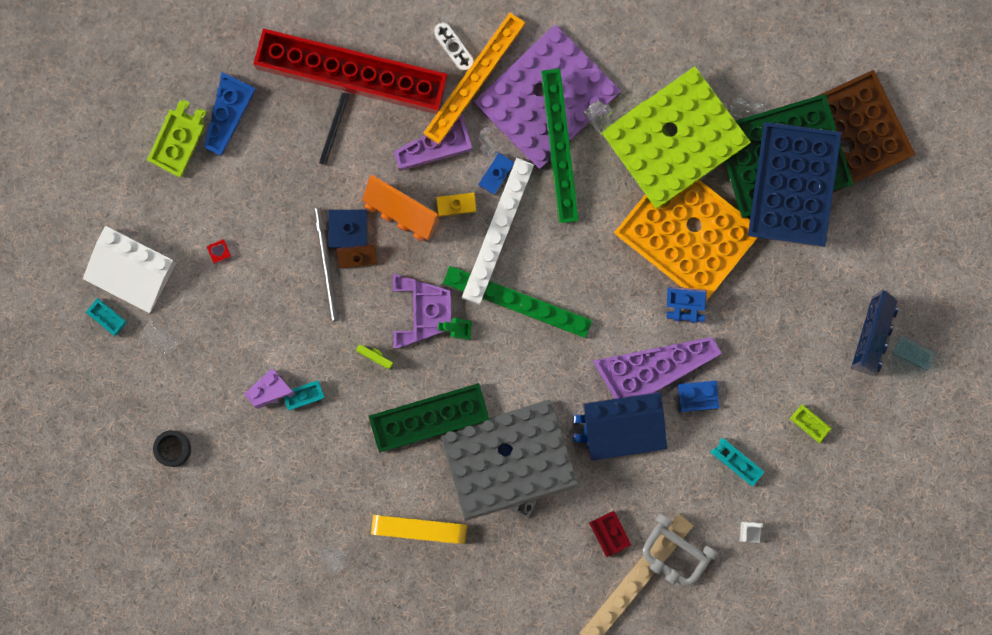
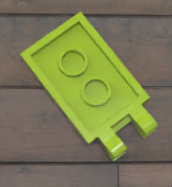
[147,99,207,177]

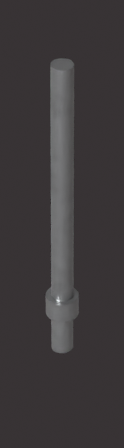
[314,207,339,321]

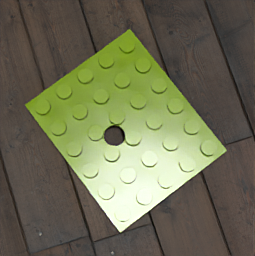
[601,66,751,210]

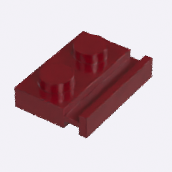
[589,510,631,558]

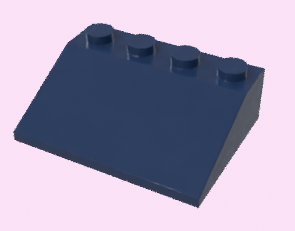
[851,290,899,376]
[582,392,667,461]

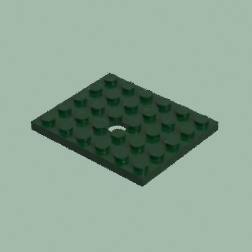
[725,94,853,218]

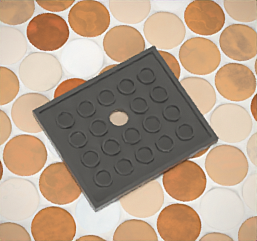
[441,400,578,521]

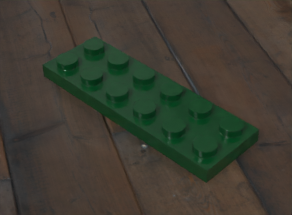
[368,383,490,453]

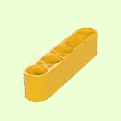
[371,515,467,544]

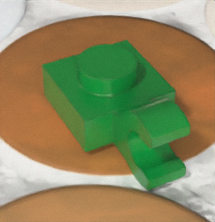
[437,318,472,341]

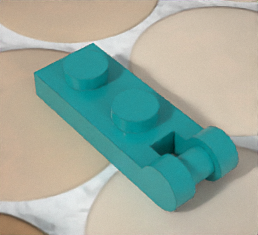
[710,438,764,487]

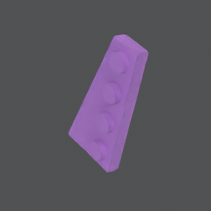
[394,114,473,171]

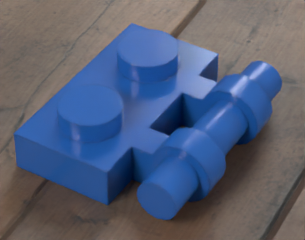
[666,287,707,323]

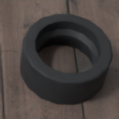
[153,430,191,467]

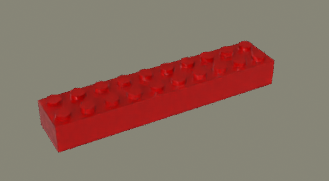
[253,28,448,114]

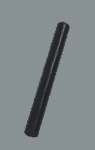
[319,92,349,166]

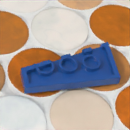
[204,72,256,156]

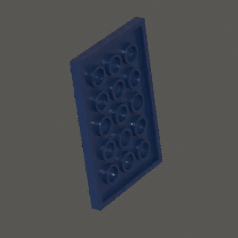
[748,122,841,247]

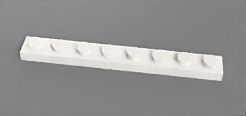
[462,158,534,305]

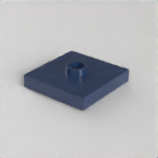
[329,209,367,248]

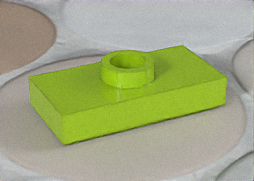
[356,344,394,370]
[789,404,832,444]

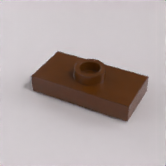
[337,244,377,269]

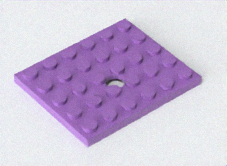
[474,25,621,170]

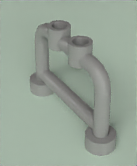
[643,514,719,586]

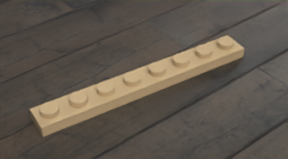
[580,513,693,635]

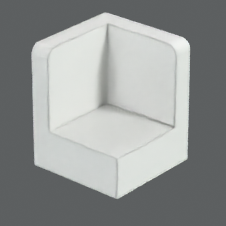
[740,522,763,543]

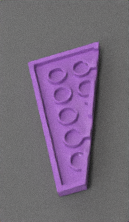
[593,337,722,398]

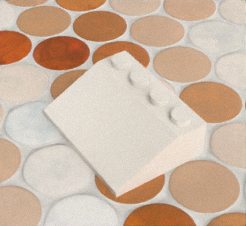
[83,226,177,313]

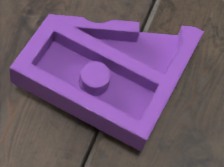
[244,368,295,409]

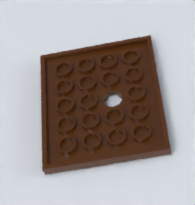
[820,70,916,193]

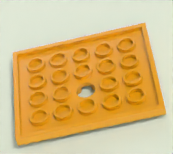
[614,180,757,301]

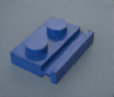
[678,380,720,412]

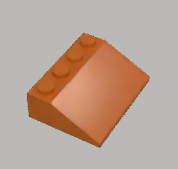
[362,174,440,242]

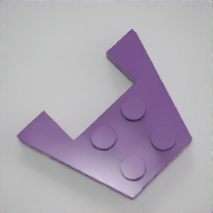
[393,274,451,349]

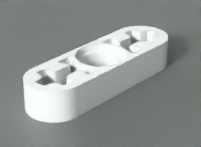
[434,23,473,72]

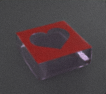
[206,239,232,265]

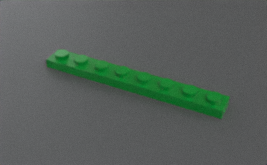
[541,68,579,223]
[443,266,592,338]

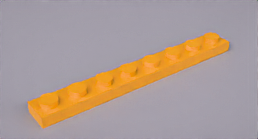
[424,13,525,145]

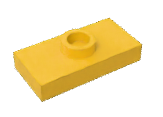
[436,193,476,217]

